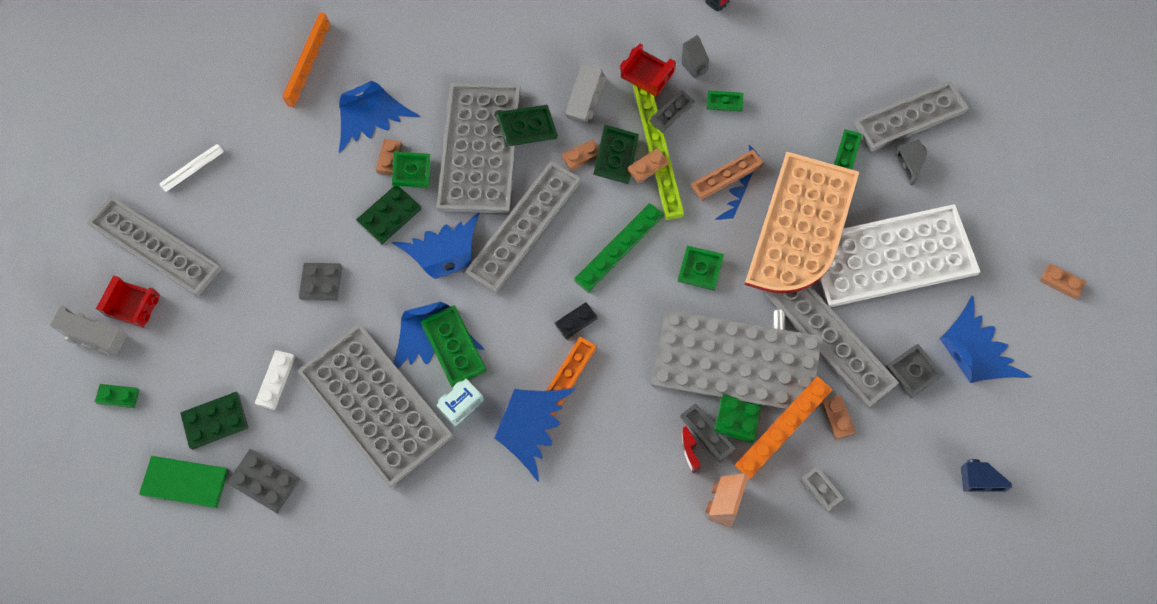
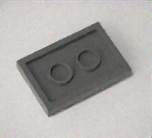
[227,449,300,514]

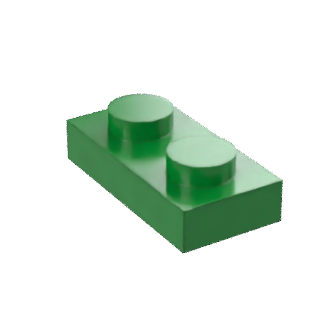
[706,90,744,112]
[94,384,140,408]

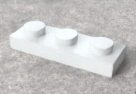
[255,350,295,410]

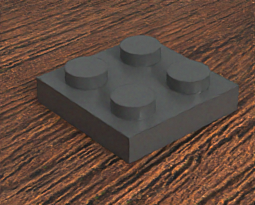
[299,263,342,301]
[886,344,944,398]

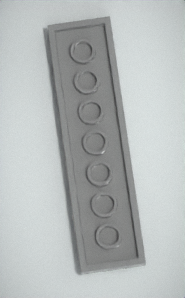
[465,161,581,294]
[87,196,222,297]
[763,286,899,408]

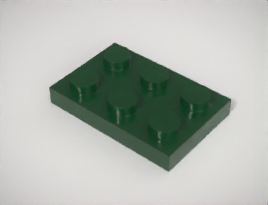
[496,105,558,147]
[593,125,639,184]
[356,186,422,245]
[180,391,248,450]

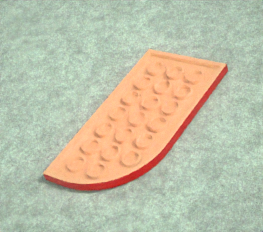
[745,152,859,293]

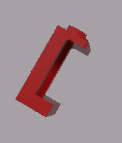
[620,43,676,97]
[96,275,160,328]

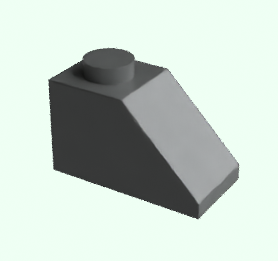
[682,35,709,78]
[895,139,927,186]

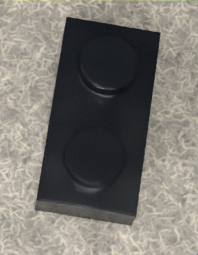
[555,302,597,340]

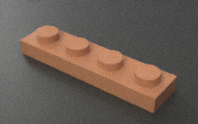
[691,150,763,201]

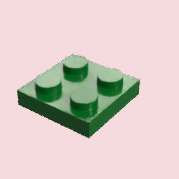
[392,151,430,188]
[678,245,724,291]
[714,394,761,443]

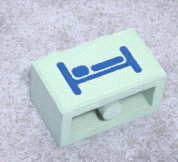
[437,379,484,426]

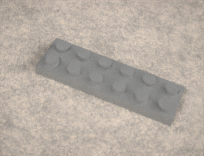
[853,80,969,152]

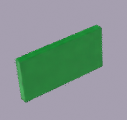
[420,305,487,388]
[139,456,229,509]

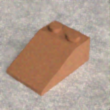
[706,473,749,528]

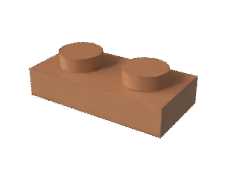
[376,139,403,175]
[561,139,599,171]
[628,148,668,184]
[1040,263,1087,299]
[821,395,856,440]

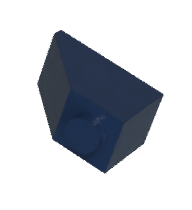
[961,459,1012,492]

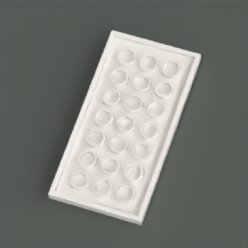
[819,204,980,307]

